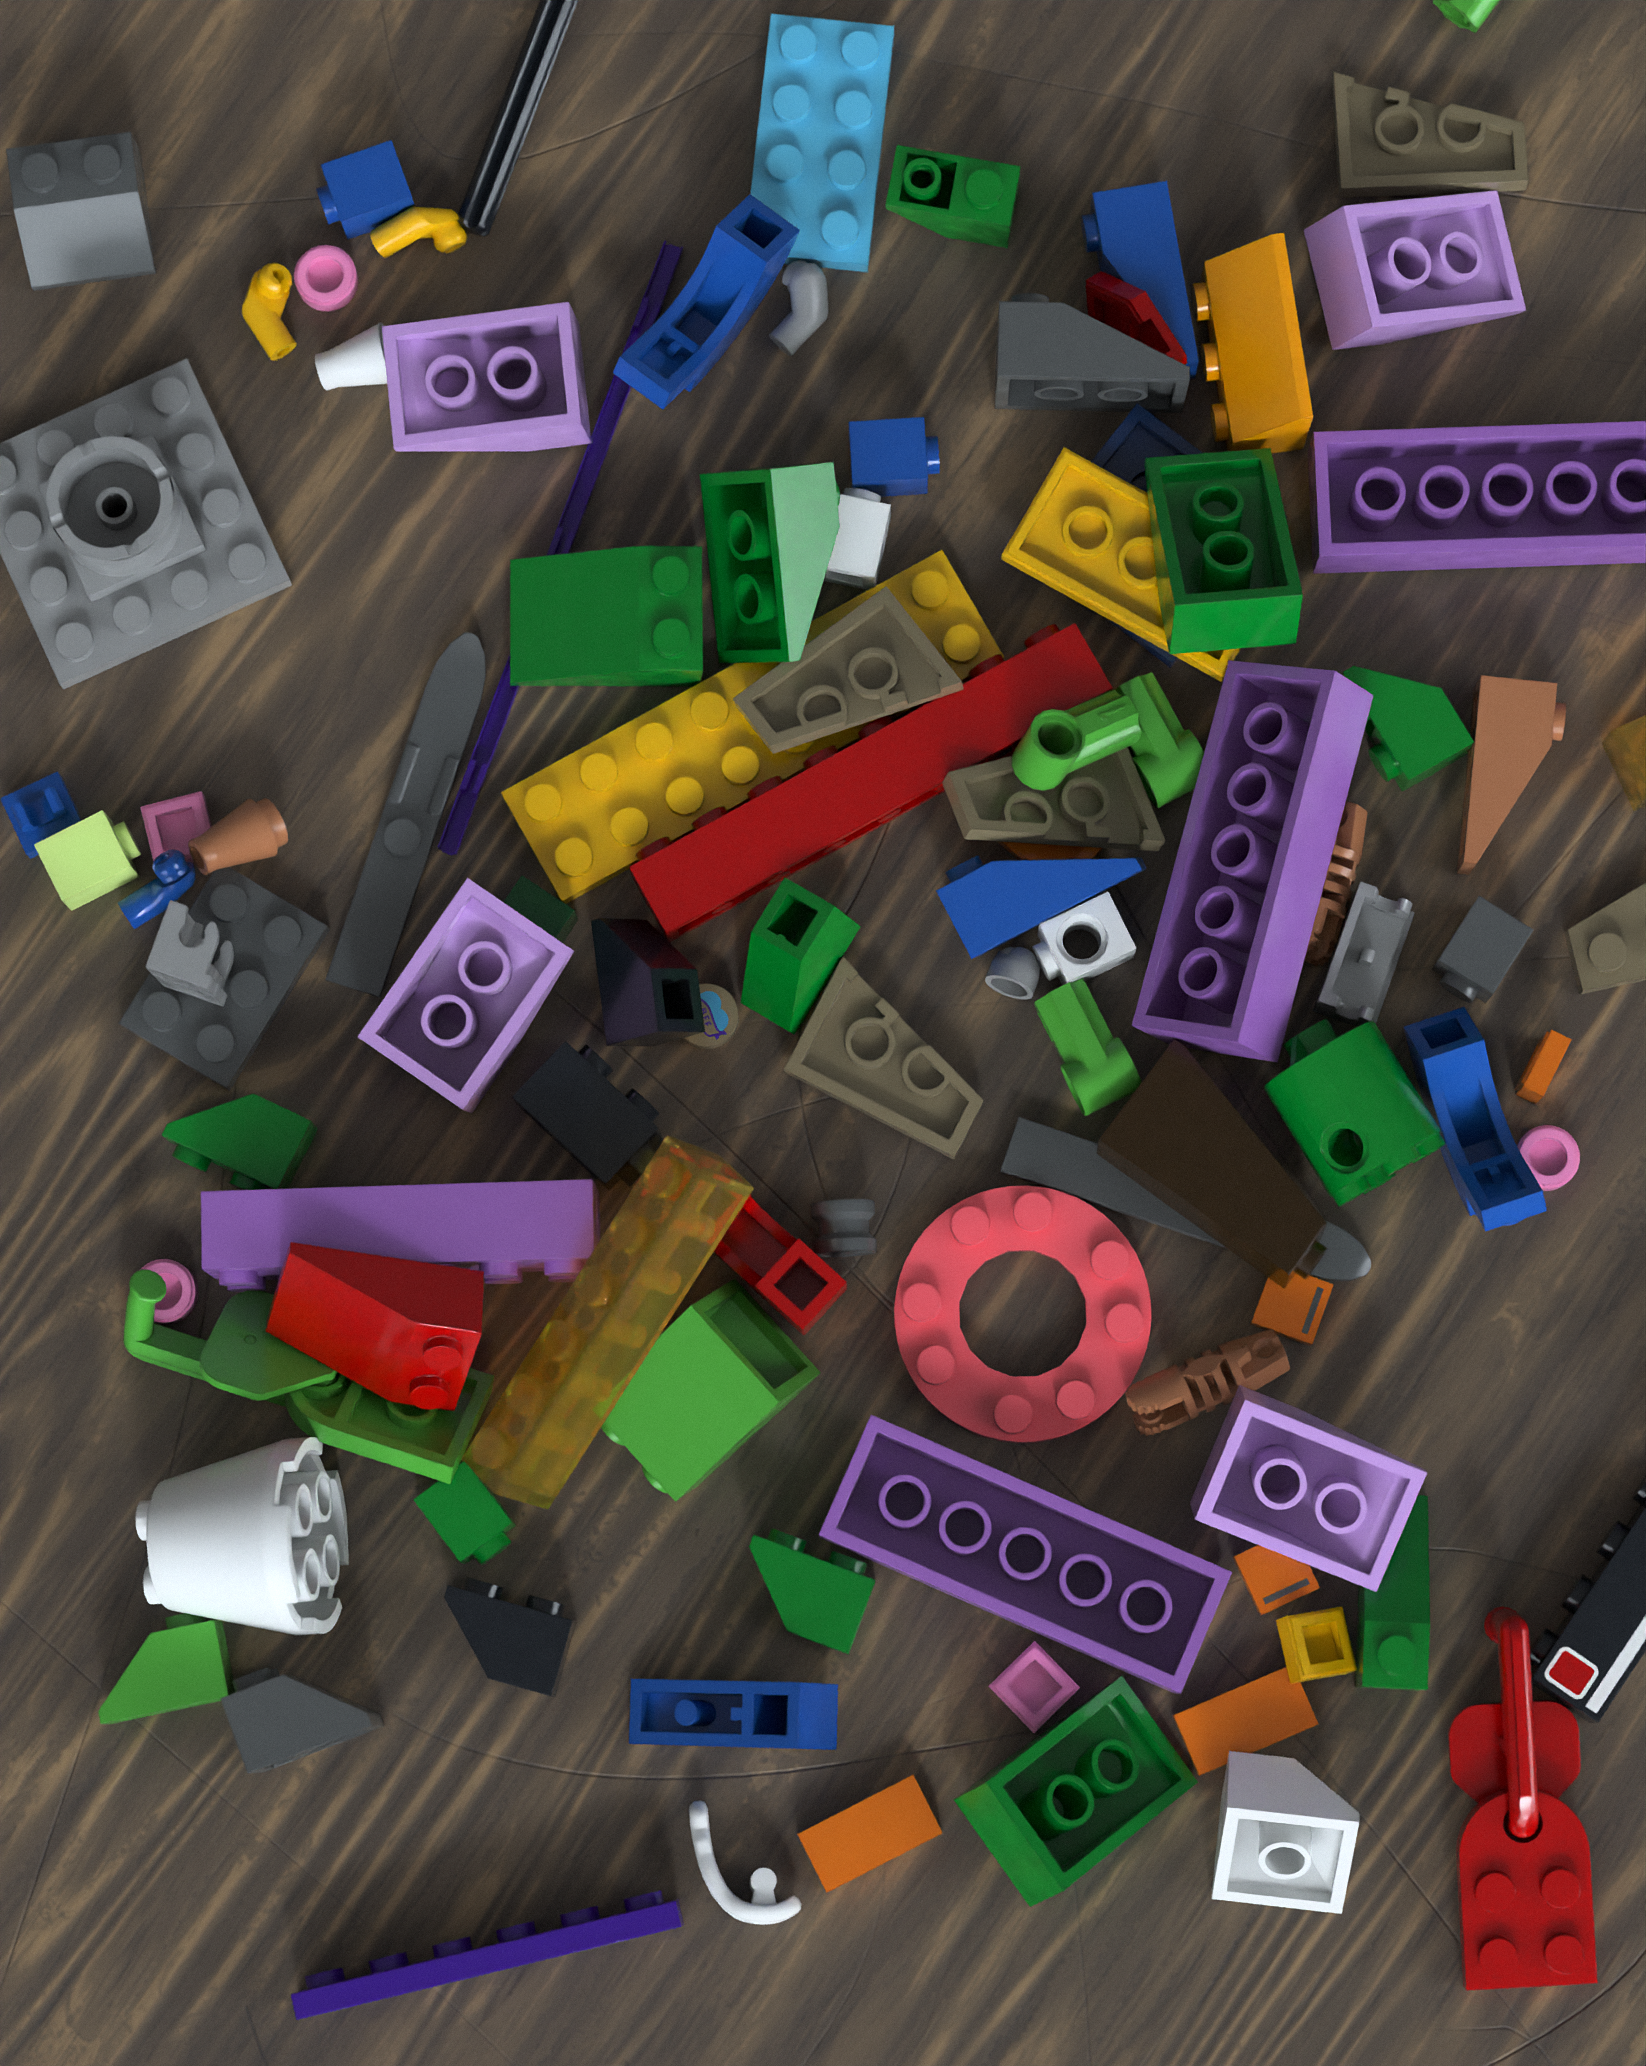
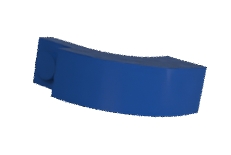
[613,194,800,409]
[1404,1007,1547,1232]

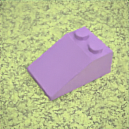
[1304,191,1526,350]
[382,302,591,452]
[358,878,574,1113]
[1190,1385,1427,1592]

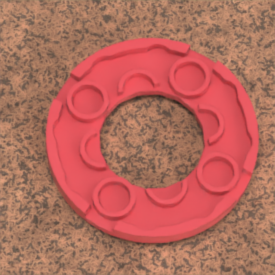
[894,1185,1151,1444]

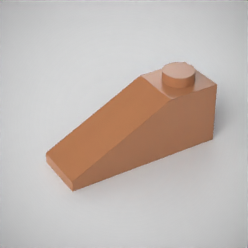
[1457,675,1566,875]

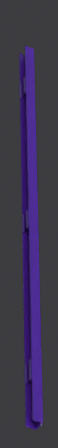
[438,240,683,856]

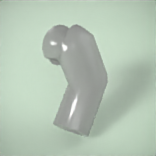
[769,260,829,356]

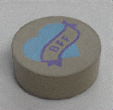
[683,983,739,1050]

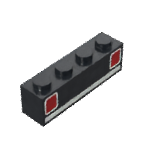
[1530,1476,1646,1723]

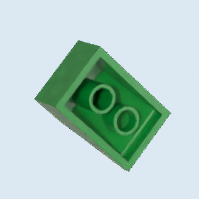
[1144,448,1303,654]
[700,462,840,663]
[510,546,703,687]
[954,1676,1198,1907]

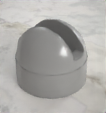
[985,947,1040,1000]

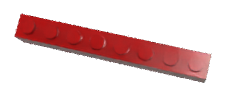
[629,623,1113,942]

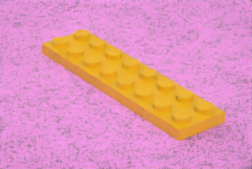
[501,550,1004,904]

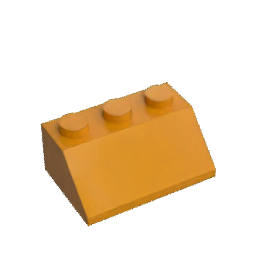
[1192,233,1313,454]

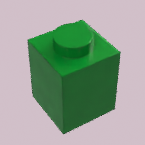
[413,1460,516,1565]

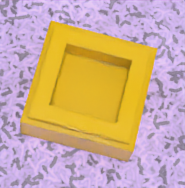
[1276,1606,1357,1684]

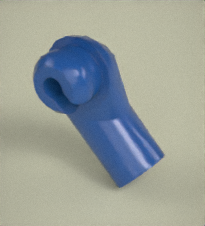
[117,849,196,929]

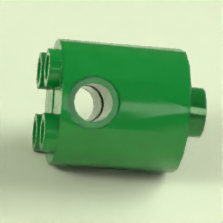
[1264,1019,1446,1207]

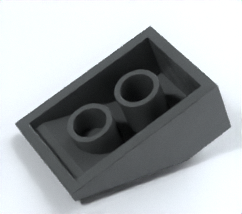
[995,293,1190,413]

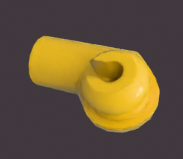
[370,207,467,258]
[242,262,297,361]

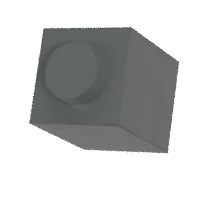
[1432,896,1533,1003]

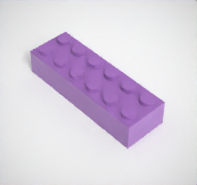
[1307,421,1646,574]
[1132,660,1373,1062]
[201,1179,601,1292]
[819,1415,1232,1694]

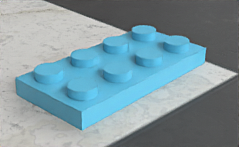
[750,14,894,272]

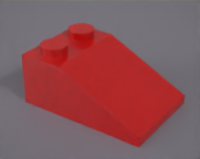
[266,1242,484,1411]

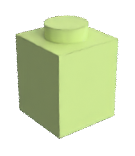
[34,810,141,911]

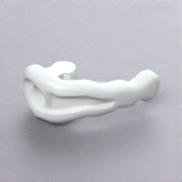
[689,1800,802,1925]

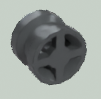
[810,1199,877,1257]

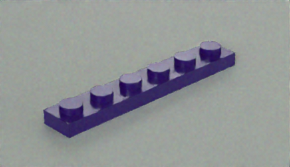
[291,1890,684,2020]

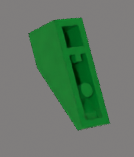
[1355,1495,1430,1691]

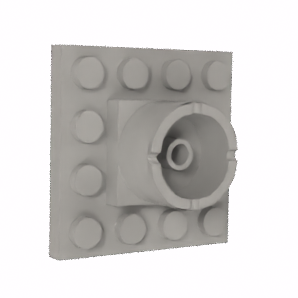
[0,358,292,690]

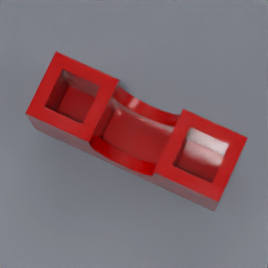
[660,1151,847,1336]

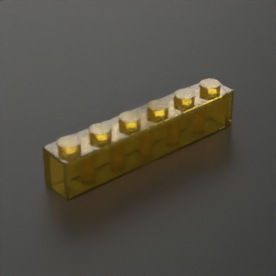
[462,1135,754,1509]

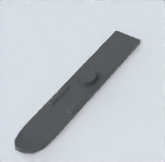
[326,632,486,998]
[1000,1117,1371,1281]

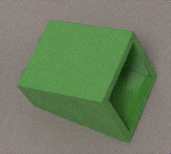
[589,1279,821,1502]

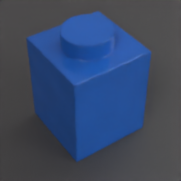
[316,140,415,240]
[849,417,940,497]

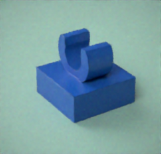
[0,771,82,859]

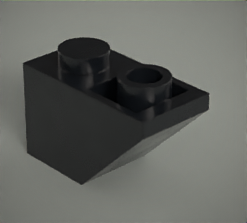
[591,918,705,1046]
[444,1577,577,1697]

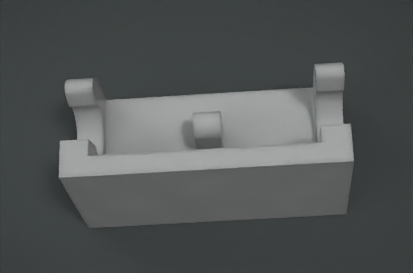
[1312,881,1415,1027]
[145,900,234,1007]

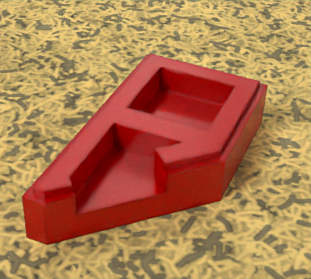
[1086,271,1187,365]

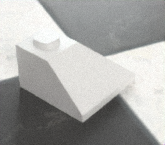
[1212,1751,1359,1914]

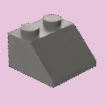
[6,132,156,291]
[220,1667,385,1773]

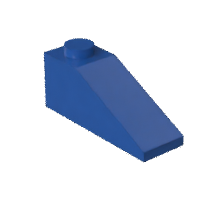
[1081,181,1199,379]
[936,855,1147,959]
[629,1679,838,1750]

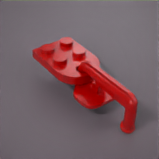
[1448,1606,1598,1991]

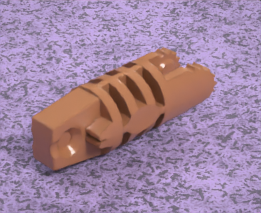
[1304,801,1368,967]
[1125,1329,1290,1436]

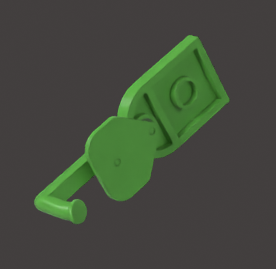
[123,1269,494,1484]

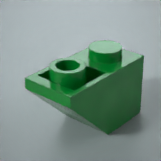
[885,145,1021,248]
[1342,666,1474,792]
[741,877,861,1035]
[162,1093,318,1190]
[749,1528,876,1655]

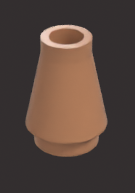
[188,798,288,875]

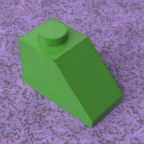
[98,1613,236,1724]

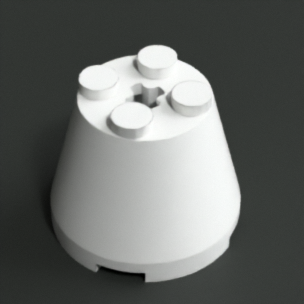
[136,1437,349,1635]

